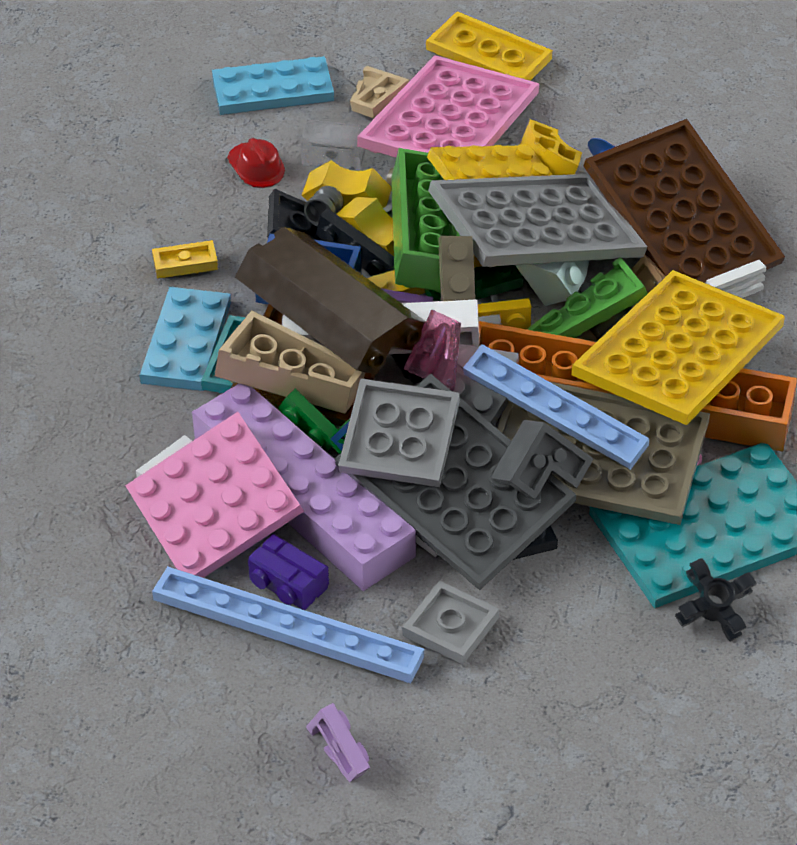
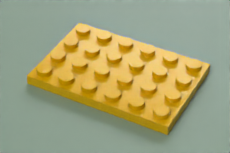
[571,270,785,425]

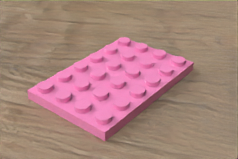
[357,55,539,157]

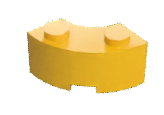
[520,119,582,175]
[301,160,392,208]
[336,197,394,256]

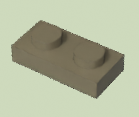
[438,236,475,301]

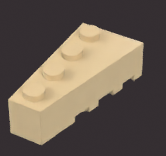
[215,310,365,414]

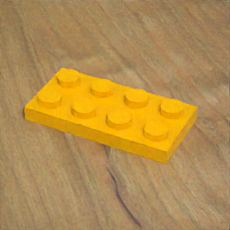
[426,11,553,81]
[427,144,552,180]

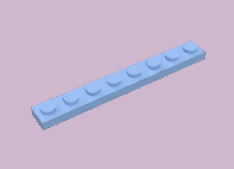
[152,566,424,684]

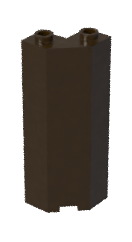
[235,227,428,374]

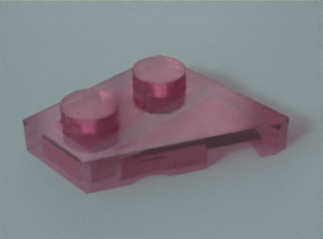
[404,309,461,392]

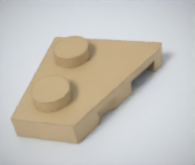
[350,66,409,118]

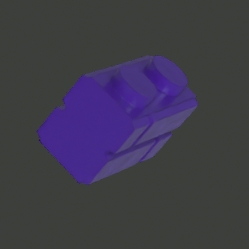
[248,534,329,610]

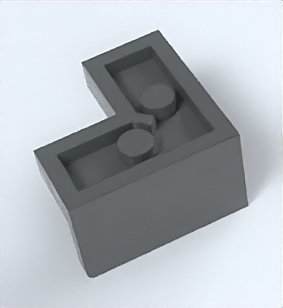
[491,420,593,499]

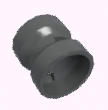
[304,186,344,226]

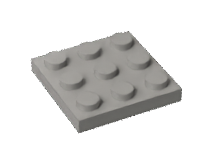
[338,379,460,487]

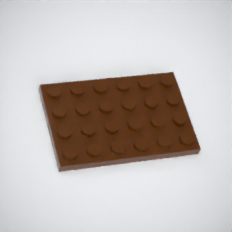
[583,119,785,283]

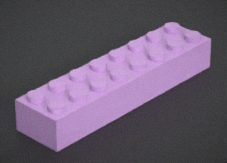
[192,383,416,591]

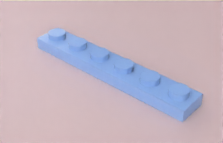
[463,344,649,470]

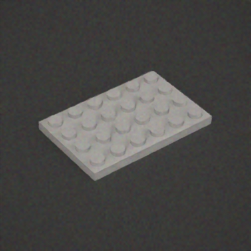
[428,174,647,267]

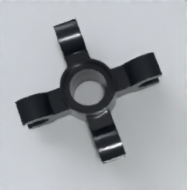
[675,558,757,641]

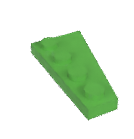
[527,257,648,338]

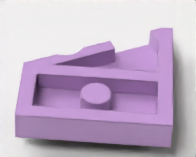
[306,703,370,782]

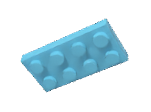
[212,56,334,115]
[140,287,231,391]

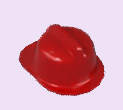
[228,138,285,188]

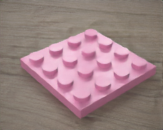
[125,412,304,578]

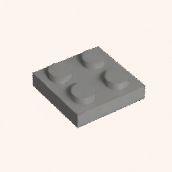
[402,581,499,665]

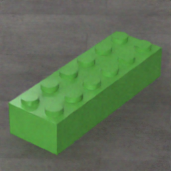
[391,148,460,293]

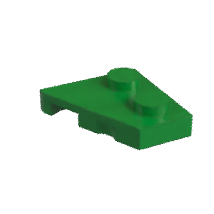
[278,388,338,453]

